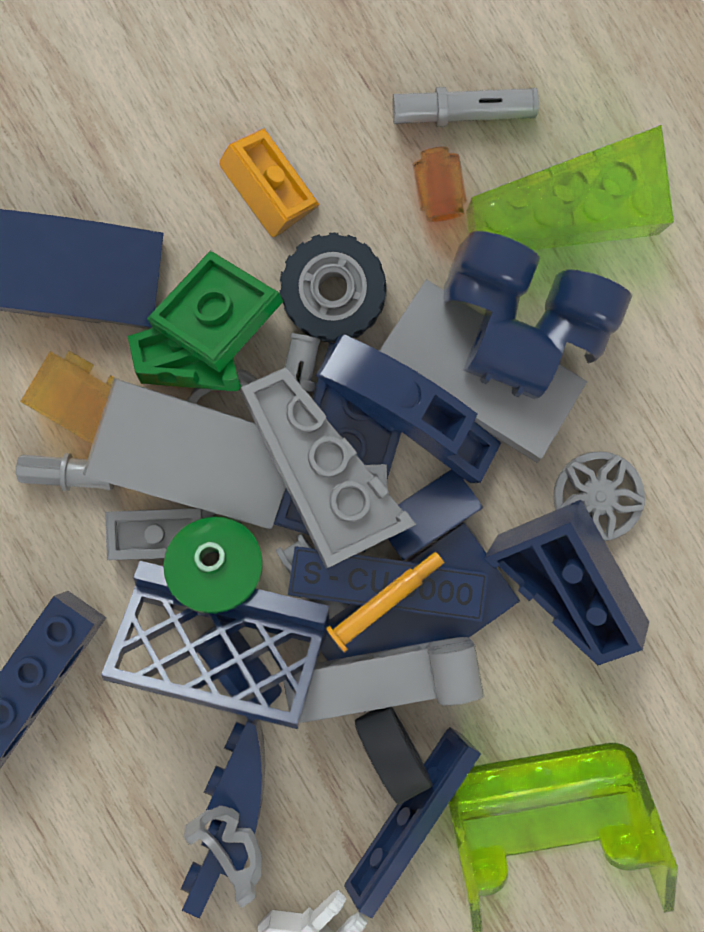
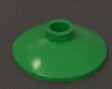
[163,517,263,613]

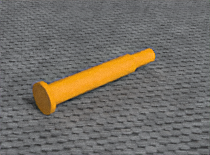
[326,552,444,652]

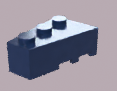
[484,500,650,666]

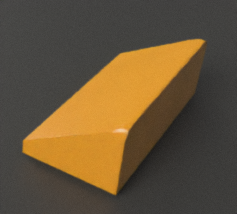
[219,128,319,237]

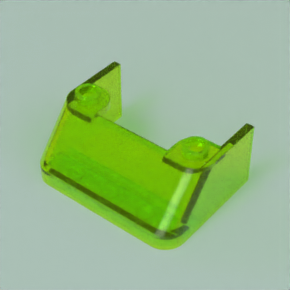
[448,743,678,932]

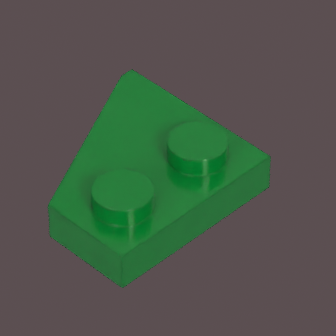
[127,328,242,391]

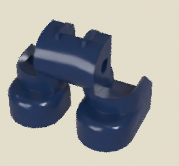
[443,231,632,399]

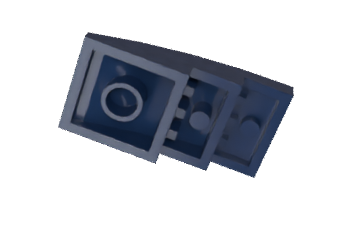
[0,209,164,329]

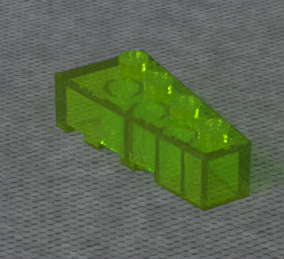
[466,125,674,250]

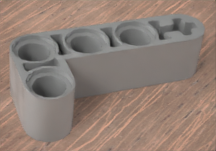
[283,637,484,723]

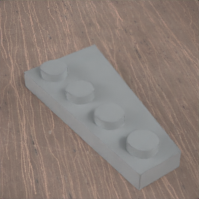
[240,367,416,568]

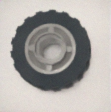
[279,232,387,342]

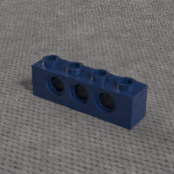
[0,591,107,769]

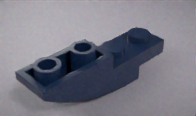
[316,334,501,484]
[180,719,266,919]

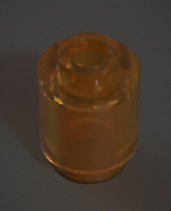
[412,146,467,222]

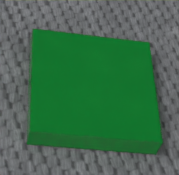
[147,250,283,373]

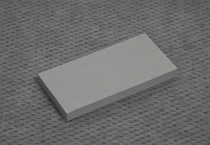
[379,279,588,463]
[83,378,286,529]

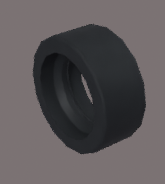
[355,707,432,804]

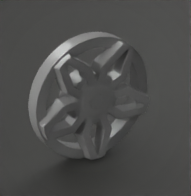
[553,452,645,541]

